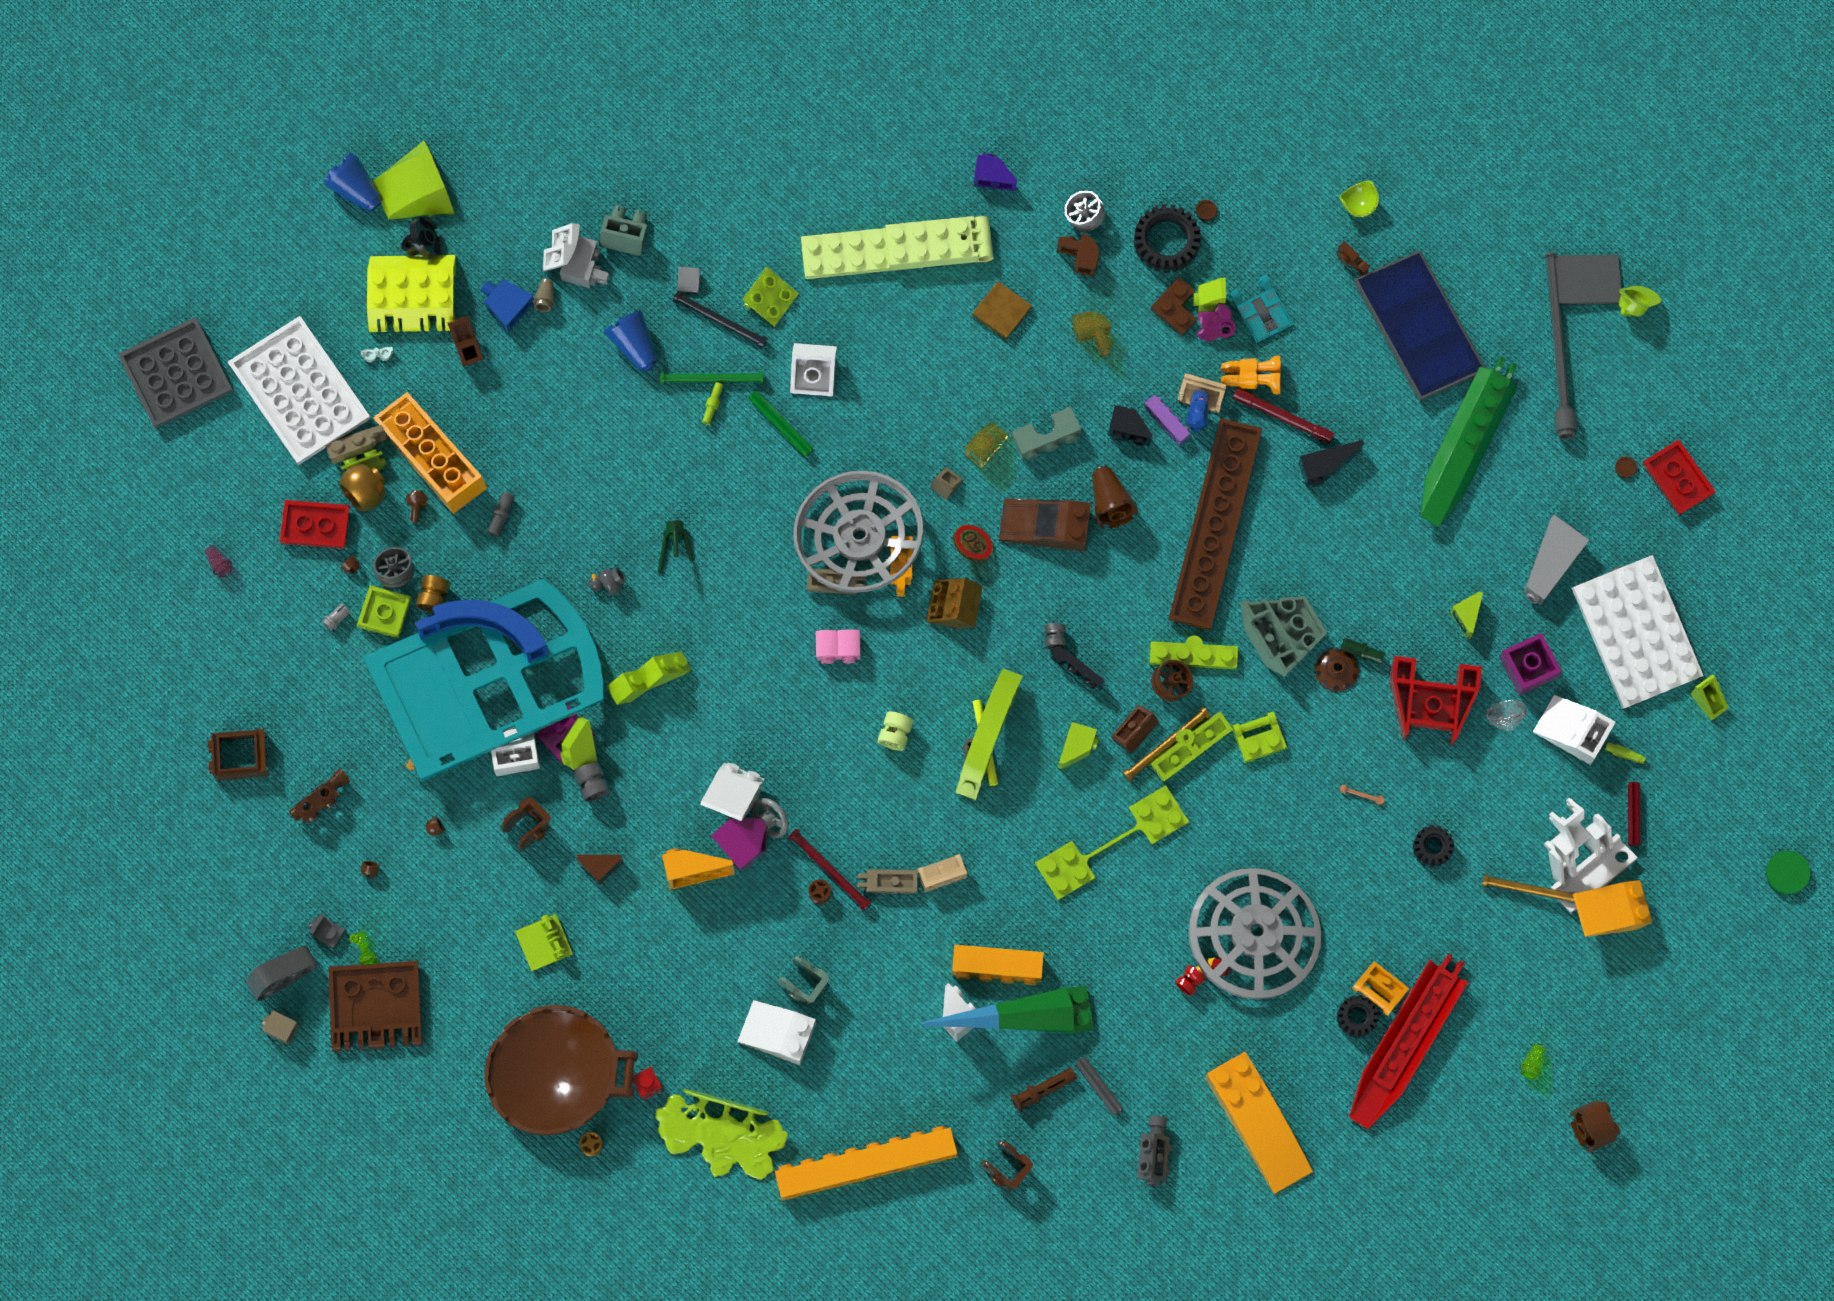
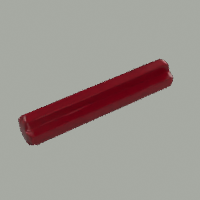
[1628,782,1641,847]

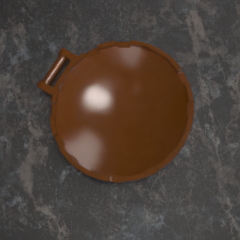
[484,1005,638,1135]

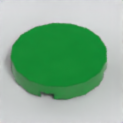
[1765,851,1811,895]

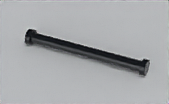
[673,291,768,349]

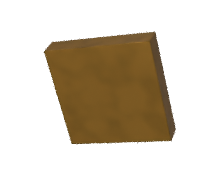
[972,281,1032,340]

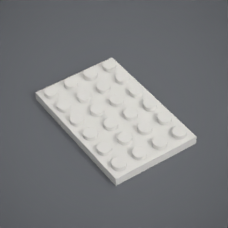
[228,316,371,465]
[1572,555,1704,709]

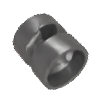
[573,762,610,802]

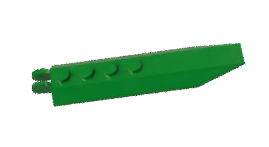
[1420,356,1517,527]

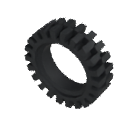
[1134,204,1201,273]

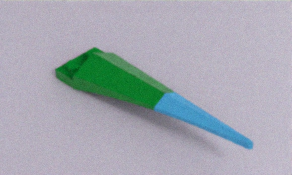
[922,986,1094,1034]

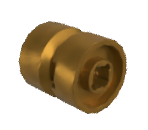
[416,575,451,613]

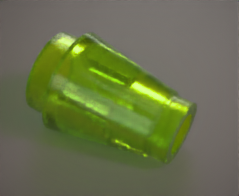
[1520,1044,1546,1079]

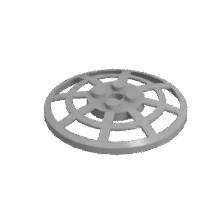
[794,471,924,593]
[1188,868,1321,1000]

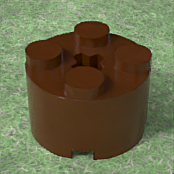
[1570,1100,1620,1152]

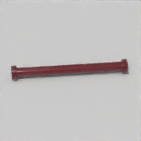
[788,829,872,911]

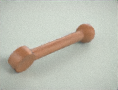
[1340,785,1384,805]

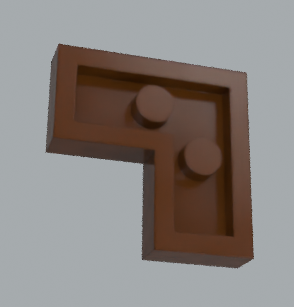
[1150,277,1197,336]

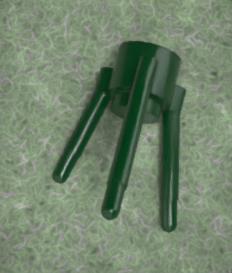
[658,520,694,574]

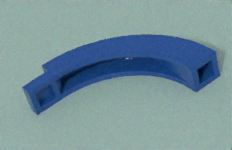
[415,600,549,663]

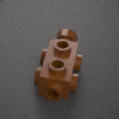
[289,768,350,823]

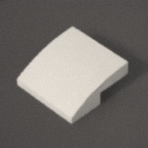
[543,223,580,271]

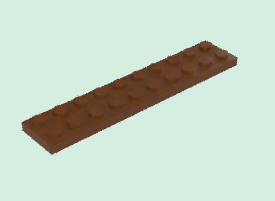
[1168,418,1262,631]

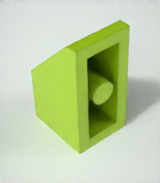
[1193,278,1226,313]
[561,717,597,770]
[1058,722,1100,769]

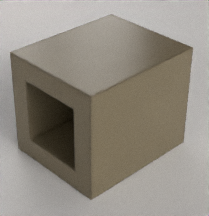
[262,1010,299,1046]

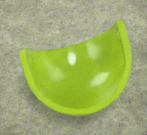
[1339,180,1379,217]

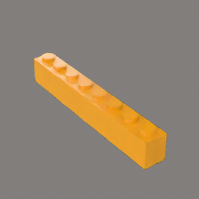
[775,1126,957,1201]

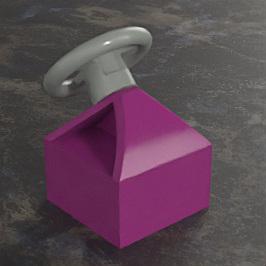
[711,798,788,869]

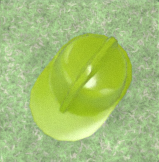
[1619,286,1661,317]

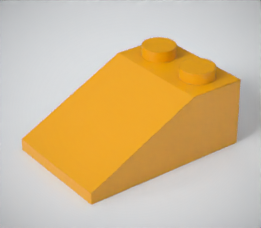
[662,848,735,890]
[1573,880,1653,937]

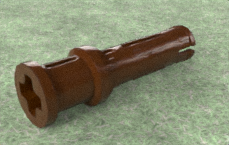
[1010,1067,1077,1113]

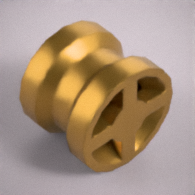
[579,1132,603,1157]

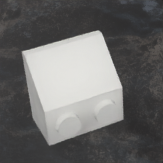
[790,343,837,396]

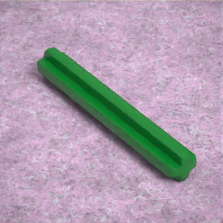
[749,391,813,457]

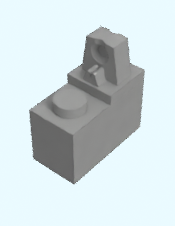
[560,236,610,288]

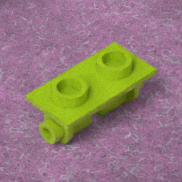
[341,449,387,474]

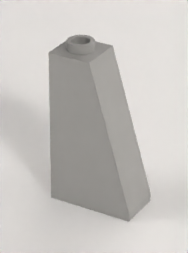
[1523,515,1589,605]

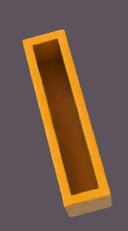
[952,945,1044,985]

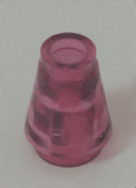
[204,545,233,578]

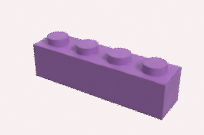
[1144,395,1190,446]

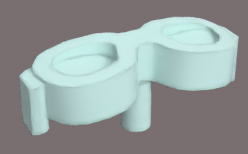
[361,347,393,363]

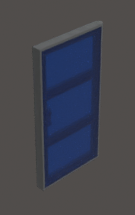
[1354,250,1486,402]

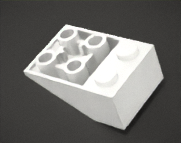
[1533,695,1615,765]

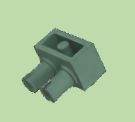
[599,205,647,256]

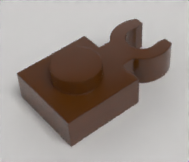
[1336,241,1370,276]

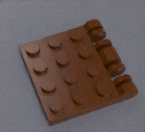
[328,961,423,1052]

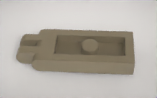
[807,569,867,594]
[857,869,918,894]

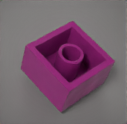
[1499,633,1562,696]

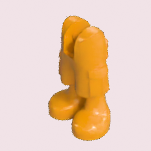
[1221,356,1281,395]

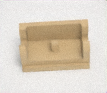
[1177,373,1227,413]
[917,854,967,892]

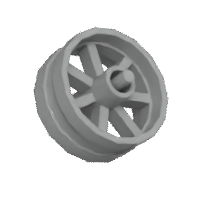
[1065,190,1105,232]

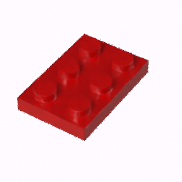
[1642,440,1716,516]
[280,500,350,549]

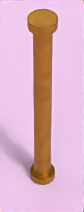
[1122,707,1211,782]
[1482,874,1575,903]

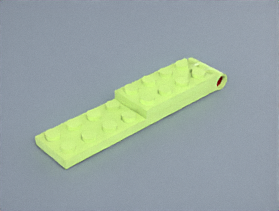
[801,216,994,279]

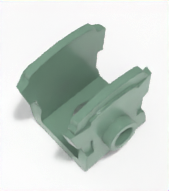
[777,956,829,1006]

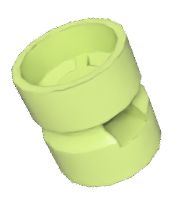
[877,712,914,751]

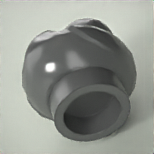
[589,567,626,596]

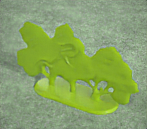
[655,1089,788,1180]

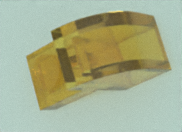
[1071,312,1112,357]

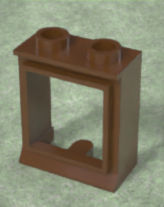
[208,728,269,781]

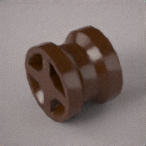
[809,879,831,905]

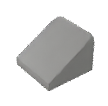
[677,267,701,294]

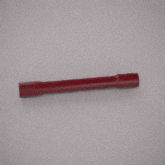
[1232,387,1335,444]

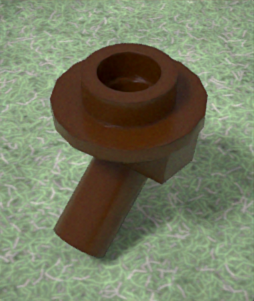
[406,490,428,522]

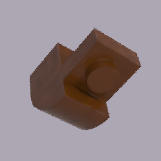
[1057,234,1099,277]
[447,315,483,366]

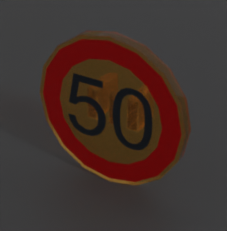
[953,524,993,562]

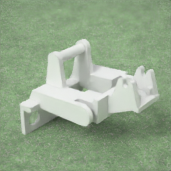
[1544,798,1638,913]

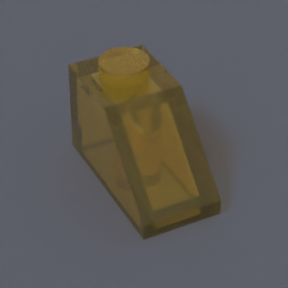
[965,422,1009,468]

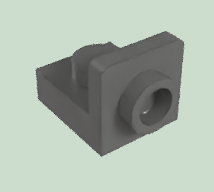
[309,914,346,949]

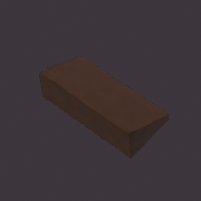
[1111,705,1159,754]

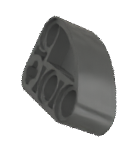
[246,945,318,1001]

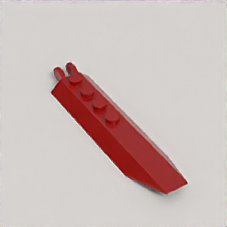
[1349,953,1468,1129]

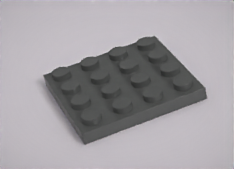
[118,317,233,429]

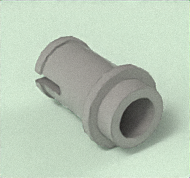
[322,604,350,631]

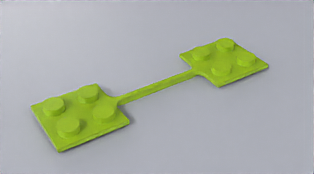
[1035,785,1189,900]

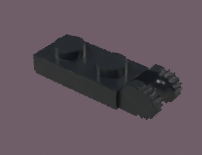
[1052,646,1105,691]

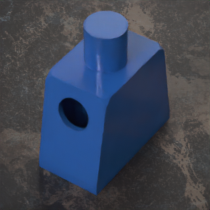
[481,280,534,333]

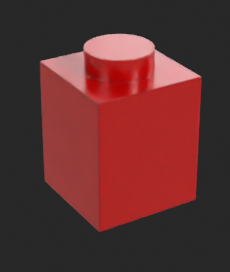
[633,1067,663,1101]

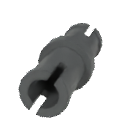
[487,492,515,537]

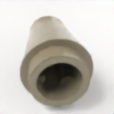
[533,279,554,312]

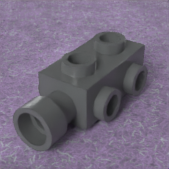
[1137,1116,1172,1186]

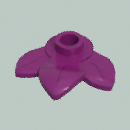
[1196,303,1236,341]

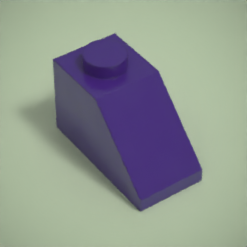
[974,153,1017,191]

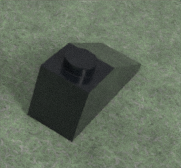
[1298,440,1364,487]

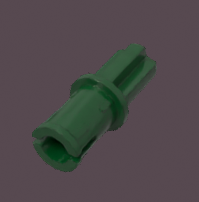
[1341,638,1385,665]

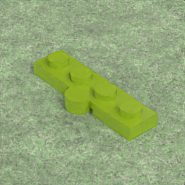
[1149,635,1238,670]
[1150,712,1233,781]

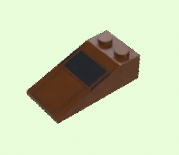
[999,499,1091,552]

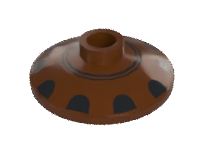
[1315,649,1359,691]

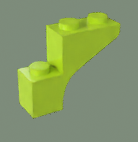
[607,651,692,705]

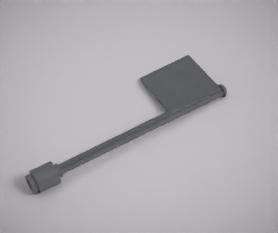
[1544,252,1621,439]

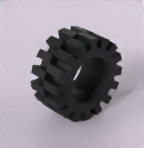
[1413,825,1454,867]
[1337,995,1379,1038]

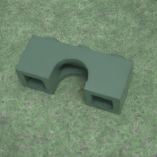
[1011,407,1081,460]

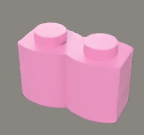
[816,630,861,664]

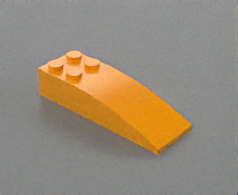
[373,392,487,514]
[1205,1052,1313,1194]

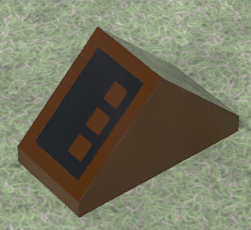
[577,855,623,885]

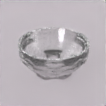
[1486,700,1526,731]

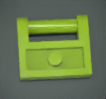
[1232,712,1287,763]

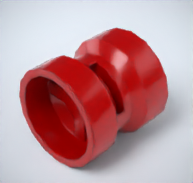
[1174,965,1206,996]

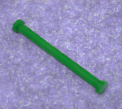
[660,371,763,385]

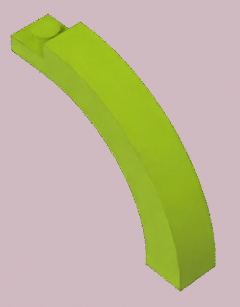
[955,669,1023,800]

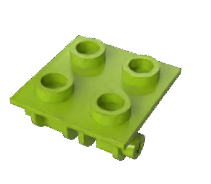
[742,267,799,327]
[515,914,573,971]

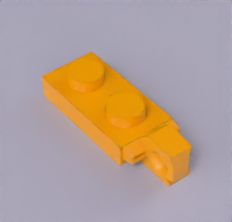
[890,536,913,597]

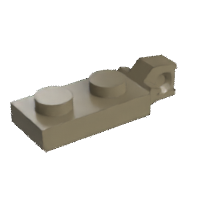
[326,425,387,464]

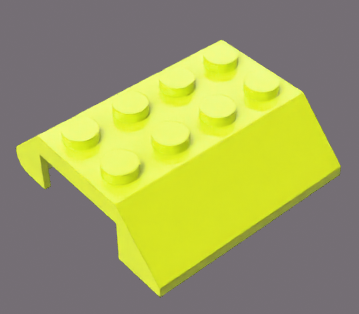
[367,255,456,332]

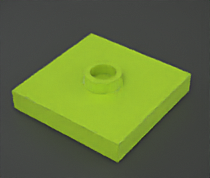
[357,585,412,639]

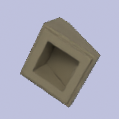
[931,467,963,500]

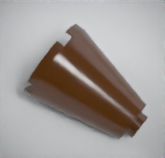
[1092,466,1138,528]

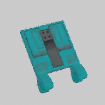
[1229,275,1294,344]

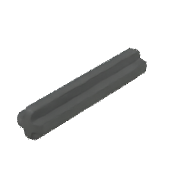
[1076,1057,1123,1116]

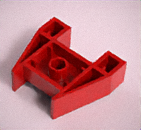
[1390,656,1482,745]

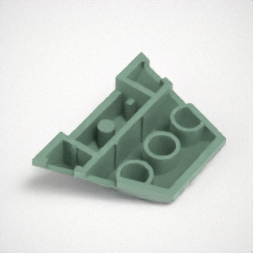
[1241,596,1327,677]

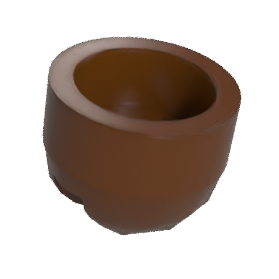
[341,555,360,574]
[426,816,444,836]
[361,861,380,879]

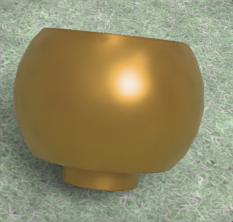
[339,464,386,511]

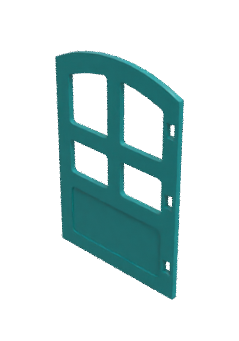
[363,579,604,781]

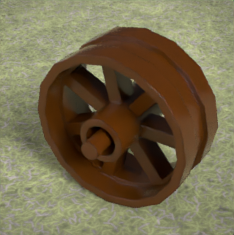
[1151,660,1194,702]

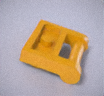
[1352,961,1410,1016]

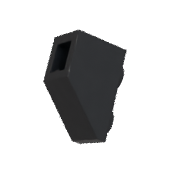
[1108,405,1152,446]

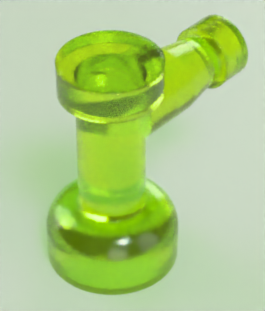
[349,931,378,965]

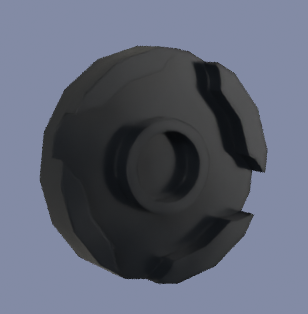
[401,217,444,259]

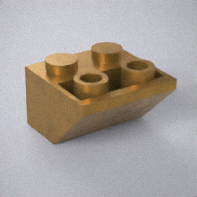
[926,578,983,629]

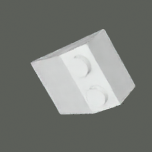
[700,763,765,821]
[737,1000,816,1065]

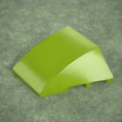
[372,141,455,220]

